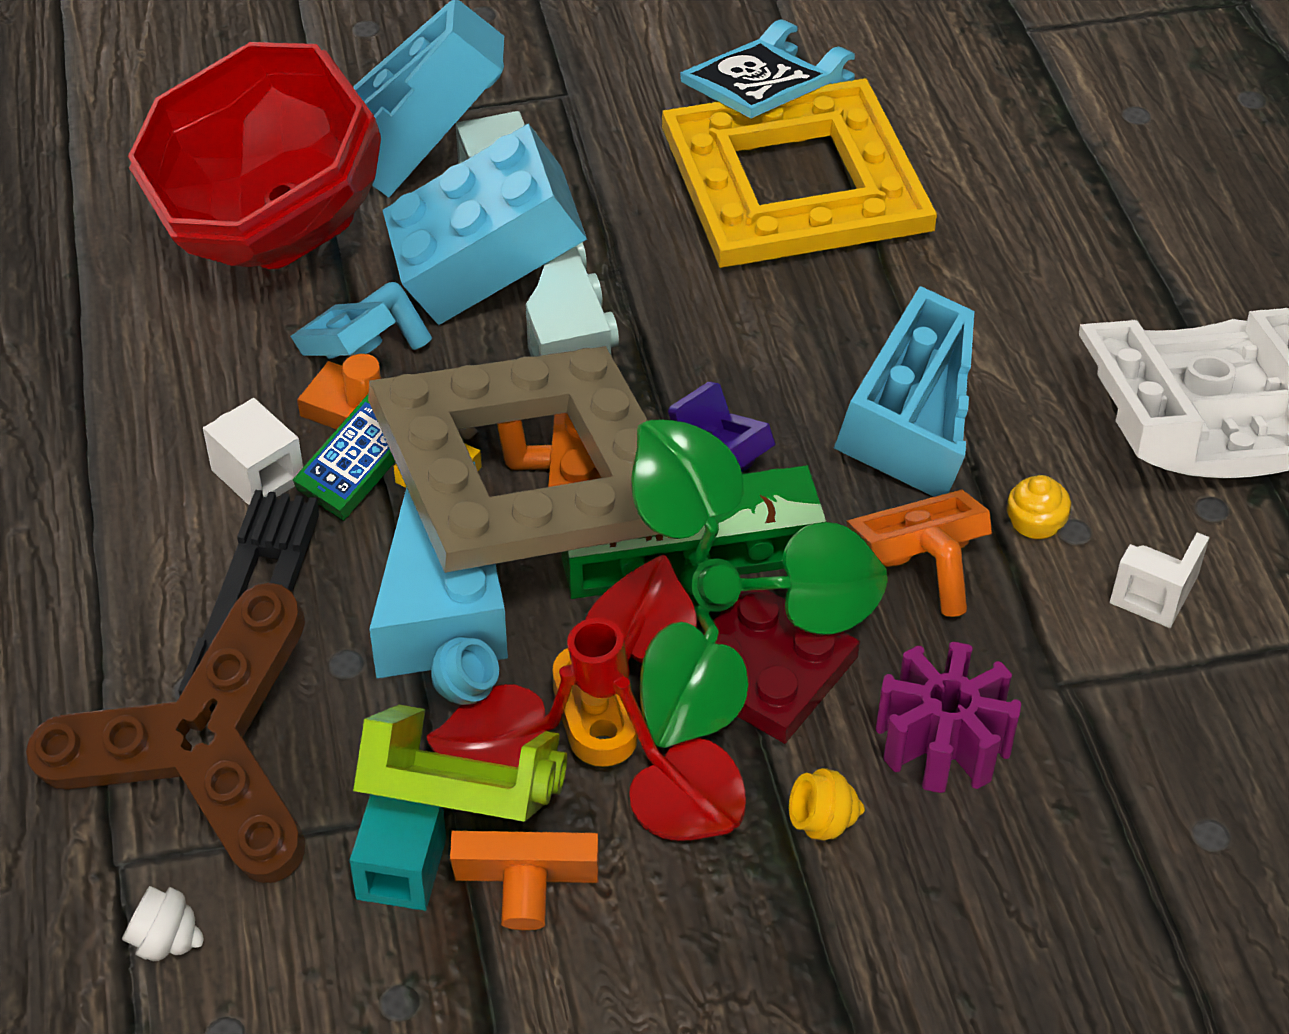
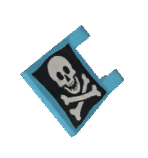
[680,19,855,119]

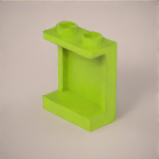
[353,705,567,822]

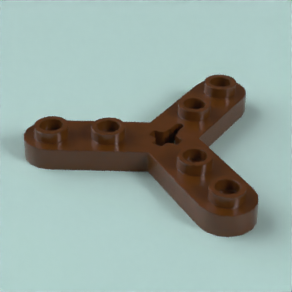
[26,583,305,883]

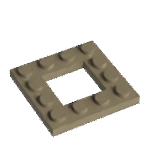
[368,346,658,573]

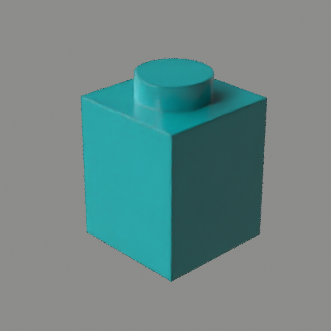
[350,794,447,911]

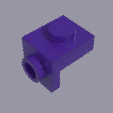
[668,381,776,472]

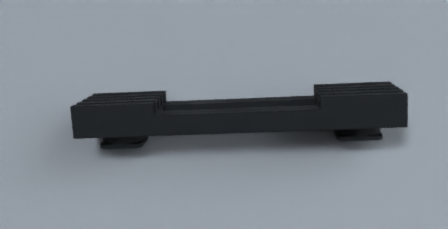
[178,490,319,711]

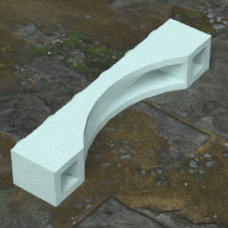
[455,111,619,357]

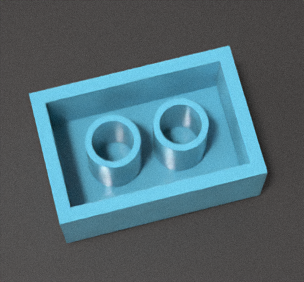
[383,123,587,325]

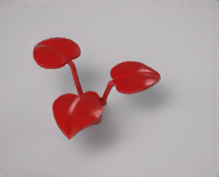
[427,554,746,841]

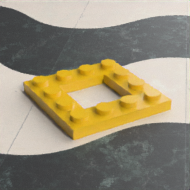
[662,78,937,268]

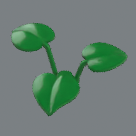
[631,420,888,748]

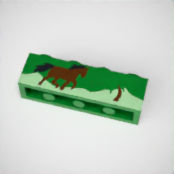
[561,465,826,599]

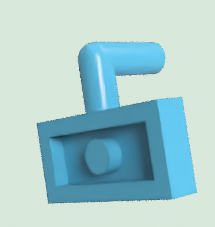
[290,282,432,359]

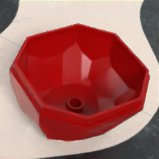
[128,42,381,269]

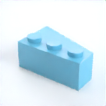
[353,0,504,197]
[834,286,975,497]
[369,462,508,679]

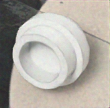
[122,886,204,961]

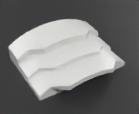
[1079,308,1289,478]

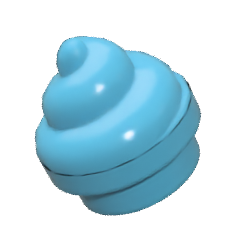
[431,637,499,705]

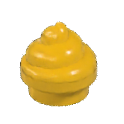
[1006,475,1071,539]
[789,768,865,840]

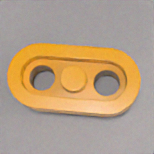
[553,648,638,767]

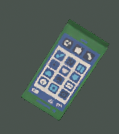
[292,393,395,521]

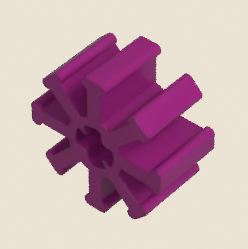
[876,642,1021,793]

